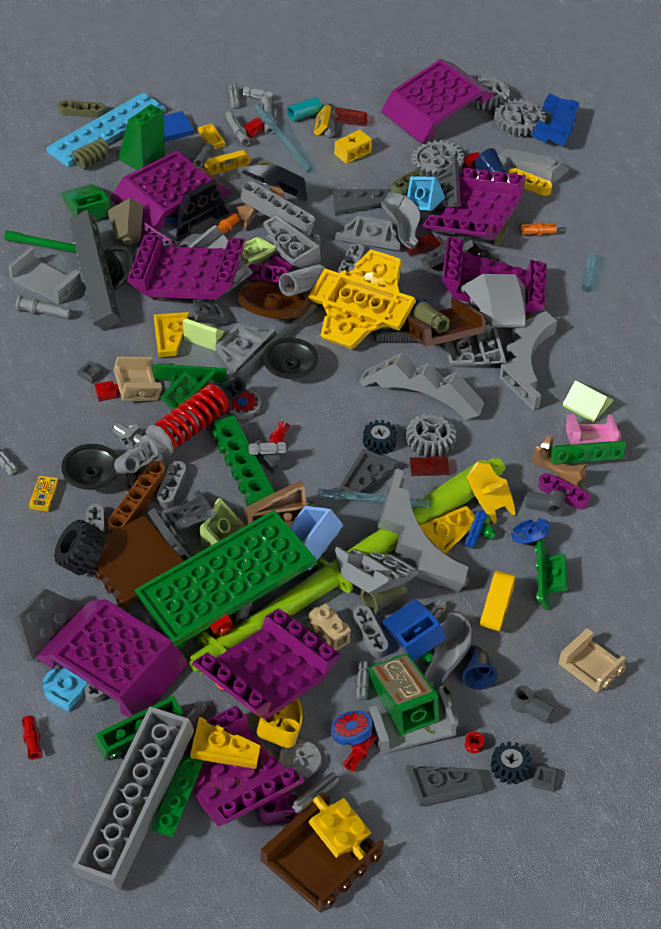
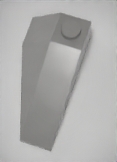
[498,148,569,184]
[263,215,321,269]

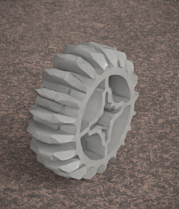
[471,77,510,111]
[406,413,457,459]

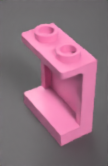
[566,414,621,444]

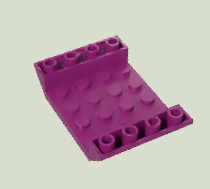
[381,59,494,144]
[111,151,231,231]
[423,168,525,240]
[127,235,246,300]
[442,236,547,315]
[36,599,189,718]
[192,608,341,720]
[174,705,304,826]

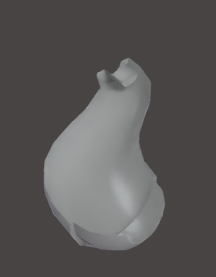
[381,192,420,250]
[424,613,472,695]

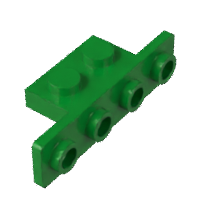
[152,364,227,389]
[160,369,216,410]
[551,440,626,464]
[535,538,568,610]
[152,755,203,837]

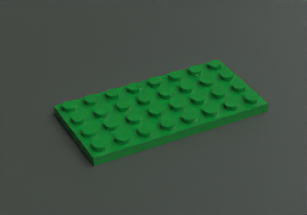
[135,510,318,647]

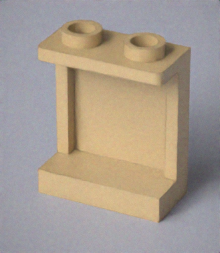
[113,356,162,401]
[558,628,626,693]

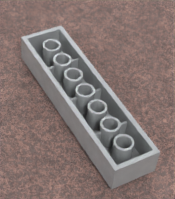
[72,706,194,891]

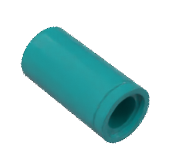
[287,97,322,121]

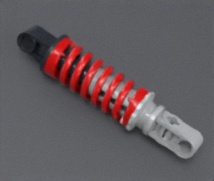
[114,377,246,474]

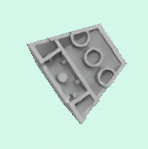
[460,274,526,328]
[444,321,506,367]
[335,547,419,593]

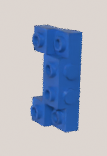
[531,93,580,146]

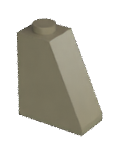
[108,198,143,246]

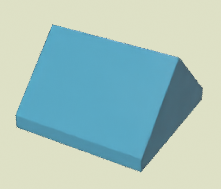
[407,176,445,211]

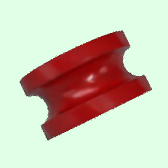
[464,731,485,754]

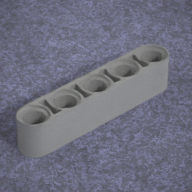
[241,181,315,236]

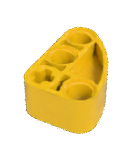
[480,570,516,632]
[257,699,303,748]

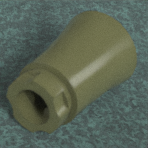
[412,302,450,334]
[361,583,408,614]

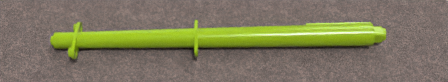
[190,458,505,674]

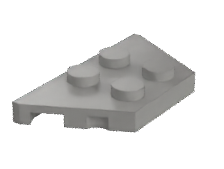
[335,216,400,251]
[216,325,276,374]

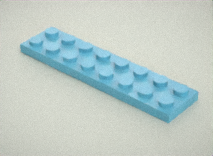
[46,92,165,167]

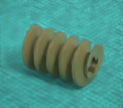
[72,138,109,169]

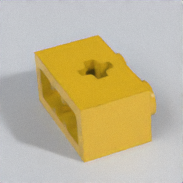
[334,130,372,164]

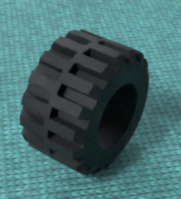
[54,519,105,576]

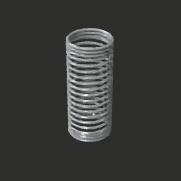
[279,265,326,296]

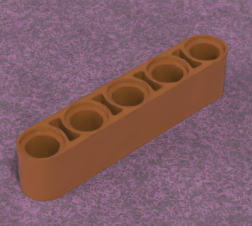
[109,461,165,533]

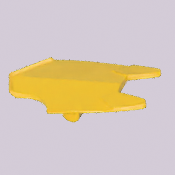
[466,462,515,524]

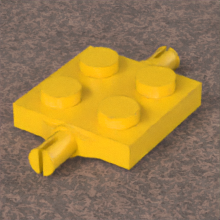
[309,795,372,860]

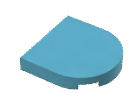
[43,668,88,712]

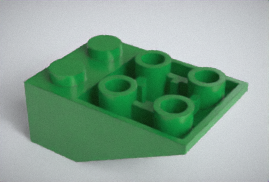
[60,184,110,220]

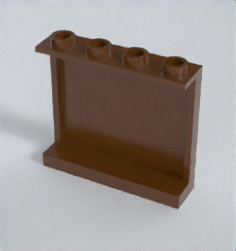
[400,297,486,347]
[92,516,184,612]
[261,792,383,913]

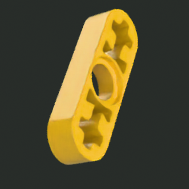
[204,150,251,175]
[508,168,552,196]

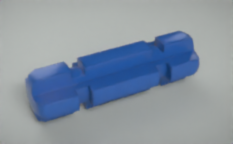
[465,511,487,548]

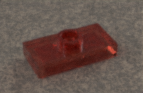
[335,107,368,126]
[402,233,441,257]
[409,456,450,476]

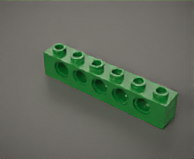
[211,415,275,506]

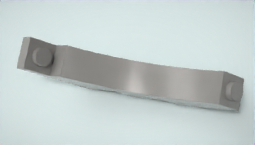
[499,311,557,411]
[359,352,485,420]
[377,468,470,592]

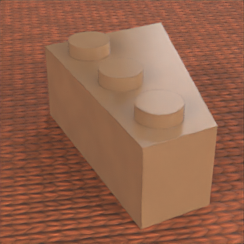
[244,481,307,526]

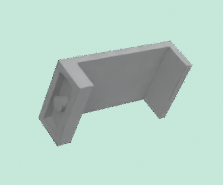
[188,225,253,294]
[8,247,81,304]
[369,689,459,754]

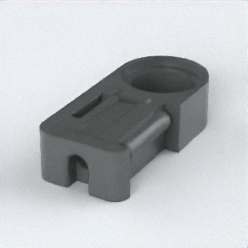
[251,440,281,474]

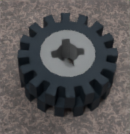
[363,420,397,455]
[490,742,532,785]

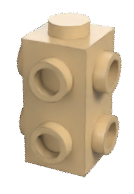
[308,603,351,651]

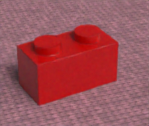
[243,117,264,139]
[462,152,480,169]

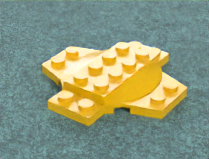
[308,249,416,350]

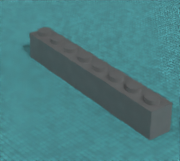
[70,210,121,331]

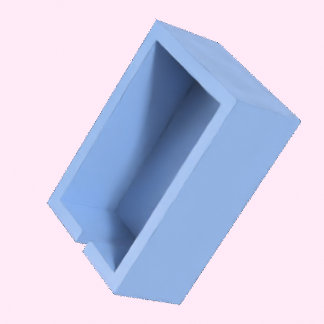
[289,506,343,570]

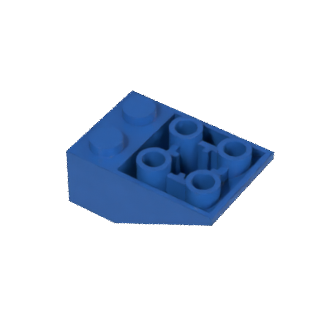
[382,599,447,661]

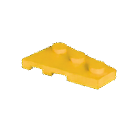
[153,312,189,357]
[419,506,475,554]
[190,717,260,769]

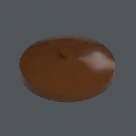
[238,281,309,319]

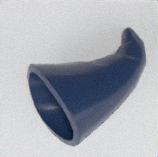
[475,148,507,173]
[462,645,498,690]

